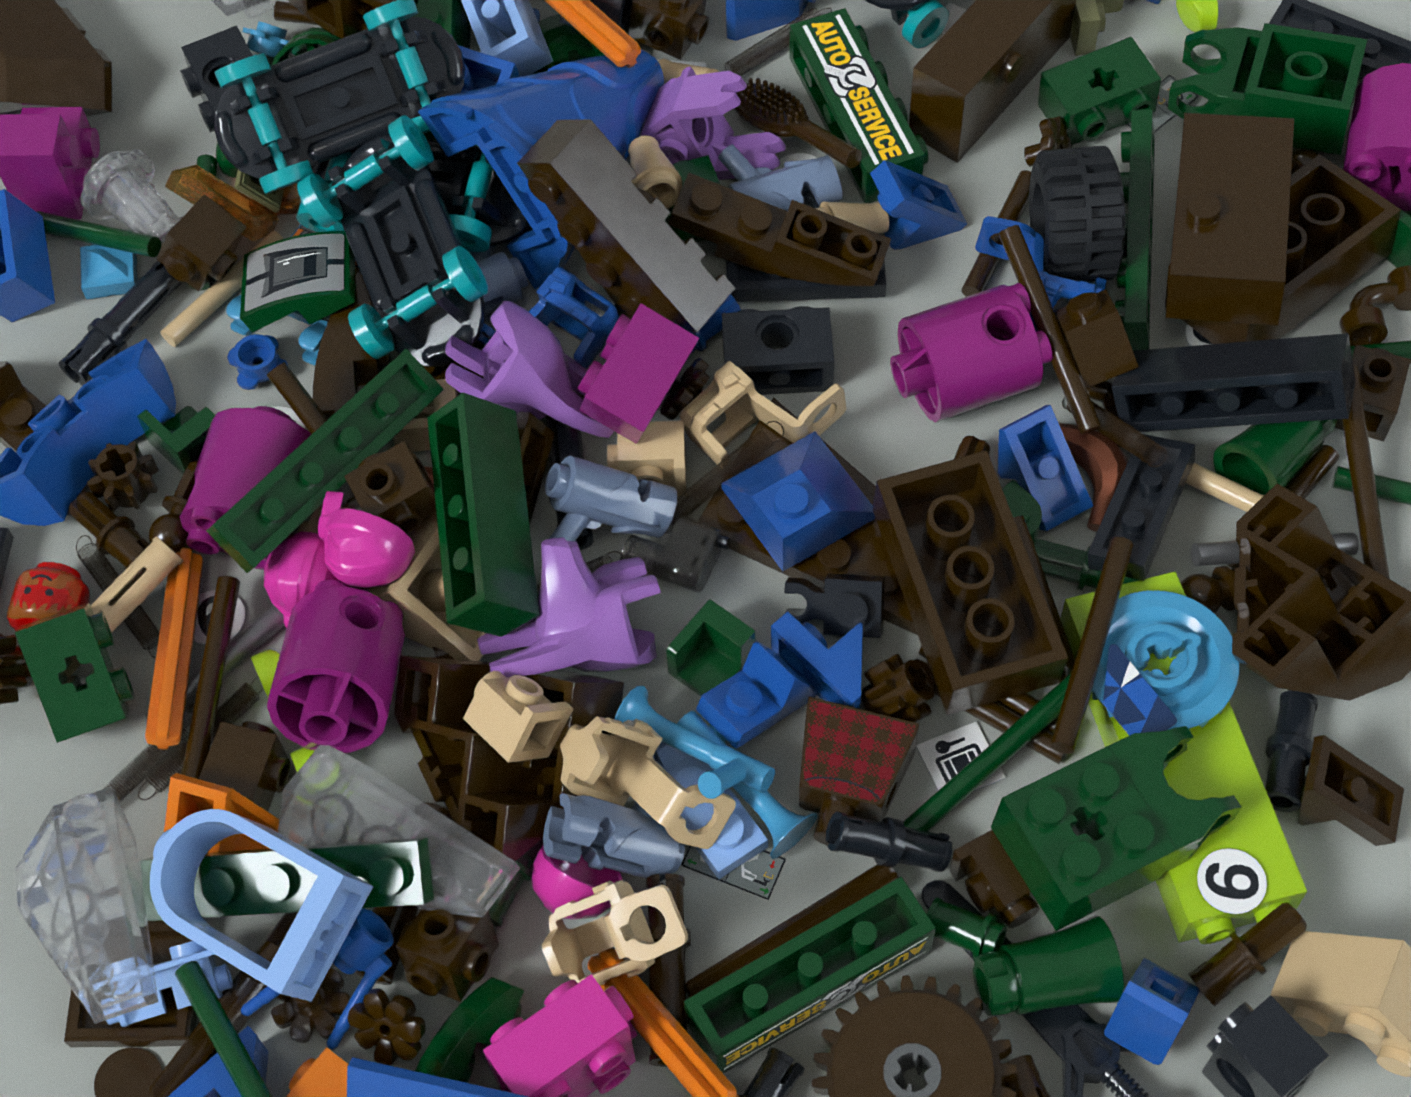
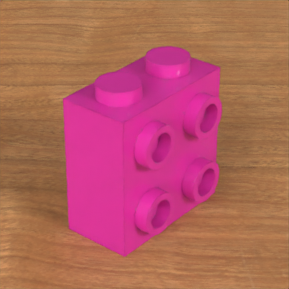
[483,974,637,1097]

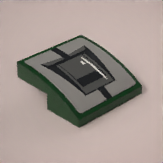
[240,231,355,333]

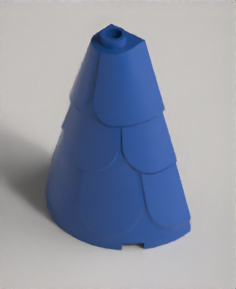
[418,50,664,289]

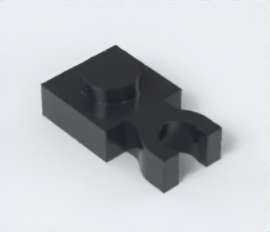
[784,573,885,638]

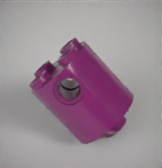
[1343,63,1411,212]
[890,283,1053,423]
[180,406,311,570]
[267,579,405,754]

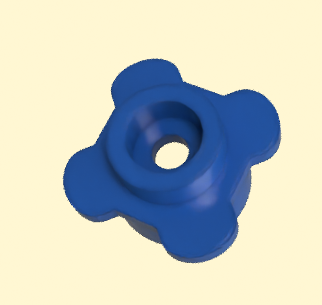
[227,334,288,390]

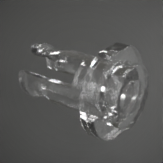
[81,149,182,247]

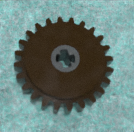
[812,975,1018,1097]

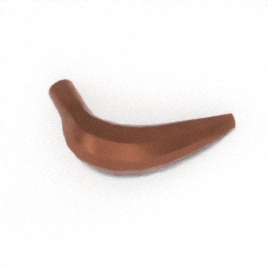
[1059,423,1128,532]

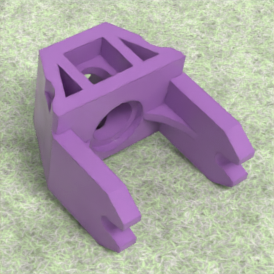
[641,67,786,180]

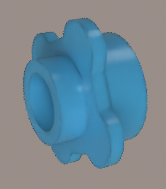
[242,21,289,58]

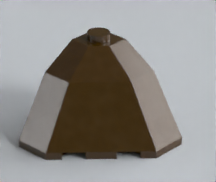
[0,0,112,117]
[1232,483,1411,701]
[394,655,624,867]

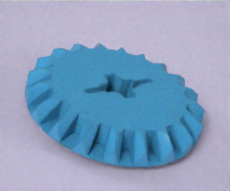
[1092,590,1239,730]

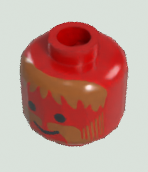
[7,562,90,631]

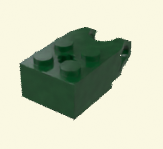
[1168,23,1368,155]
[991,726,1242,931]

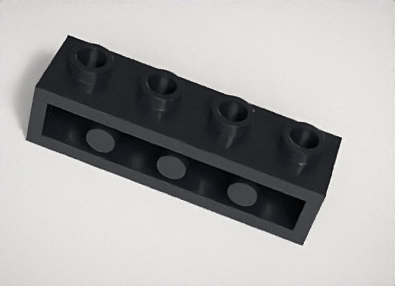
[1112,333,1356,433]

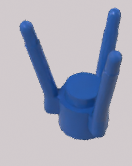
[241,908,394,1050]

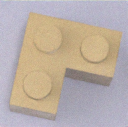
[1270,931,1411,1077]

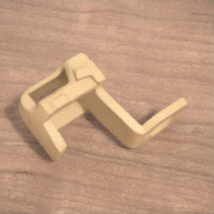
[680,361,847,469]
[560,716,736,849]
[542,880,688,986]

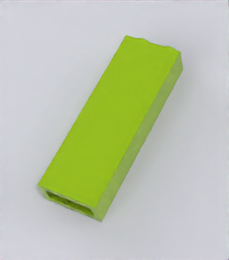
[1060,571,1307,944]

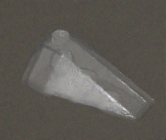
[278,745,520,918]
[15,786,159,1024]

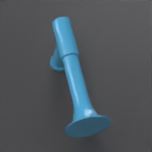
[615,685,775,799]
[677,711,818,859]

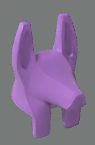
[445,301,614,438]
[477,537,661,677]

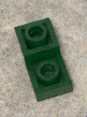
[415,977,525,1083]

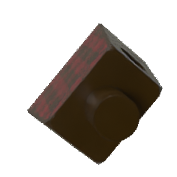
[799,697,919,846]

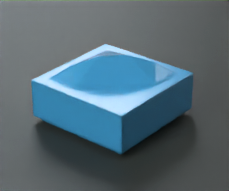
[80,245,138,299]

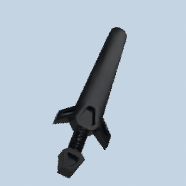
[921,880,1149,1097]

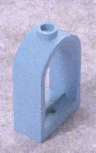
[150,809,373,1002]

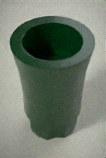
[1213,419,1337,495]
[972,915,1124,1016]

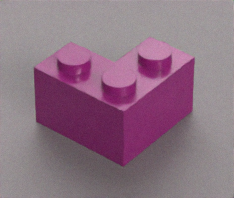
[0,107,100,219]
[578,304,699,444]

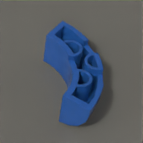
[0,338,176,526]

